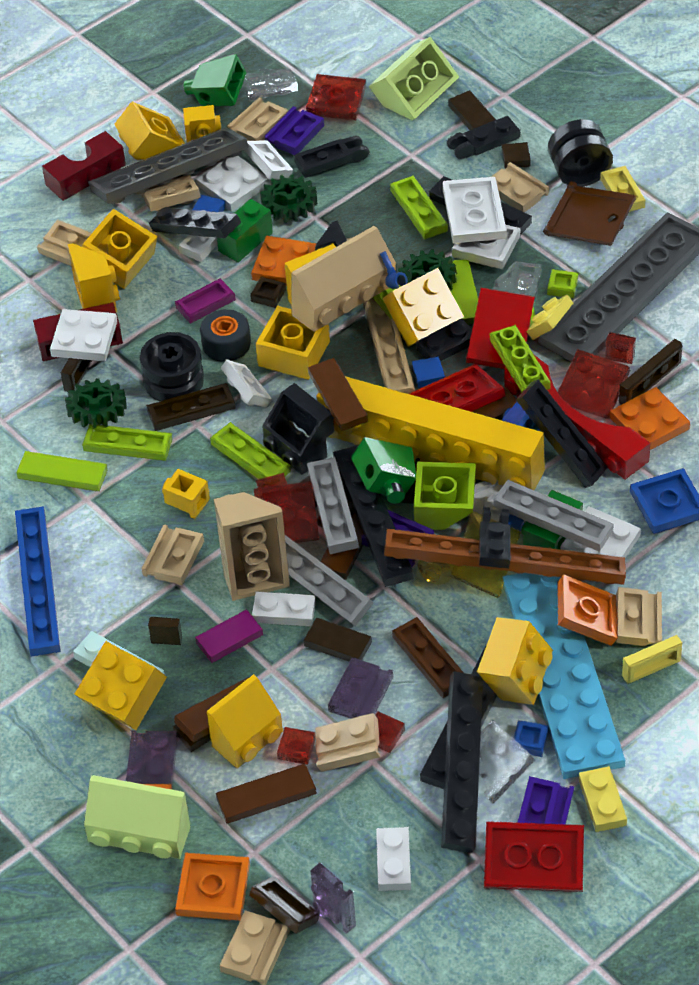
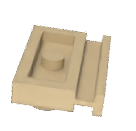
[228,97,288,141]
[491,162,549,212]
[141,175,201,211]
[37,219,91,266]
[141,525,204,585]
[616,587,662,646]
[315,713,380,772]
[220,910,290,985]

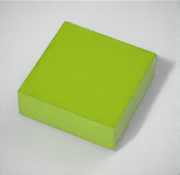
[547,269,579,298]

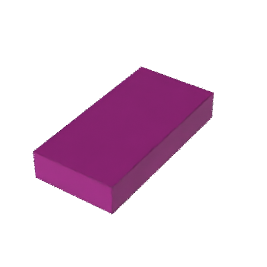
[175,278,236,324]
[195,609,263,663]

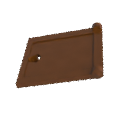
[543,181,636,246]

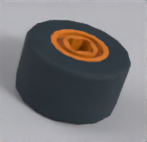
[200,309,251,362]

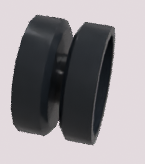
[548,119,613,187]
[140,332,204,401]

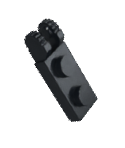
[446,115,521,159]
[294,135,370,178]
[479,507,511,569]

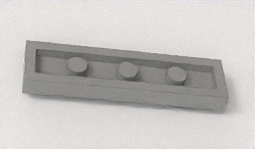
[307,457,359,554]
[493,479,614,552]
[285,535,374,626]

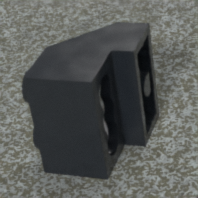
[262,383,334,475]

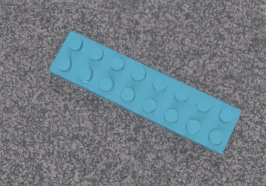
[503,573,625,779]

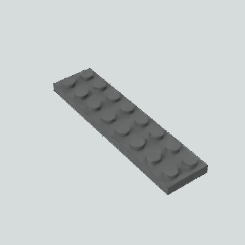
[538,212,699,368]

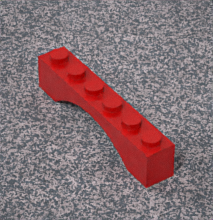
[504,355,651,480]

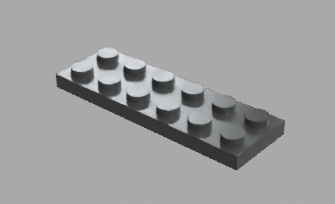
[88,127,249,204]

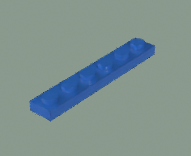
[15,506,61,657]

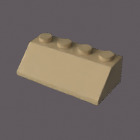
[291,226,396,332]
[214,492,290,601]

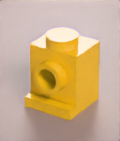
[183,105,221,142]
[162,469,210,519]

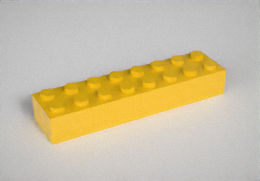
[316,376,545,490]

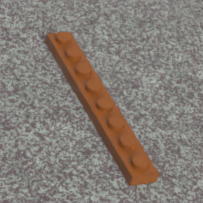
[384,529,626,585]

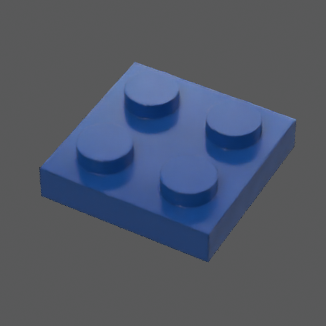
[630,468,699,534]

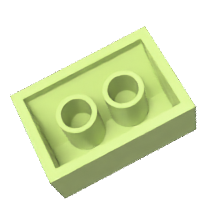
[369,37,459,120]
[84,775,191,859]

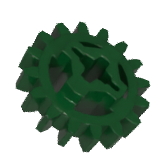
[260,174,318,223]
[398,249,457,291]
[65,378,127,429]

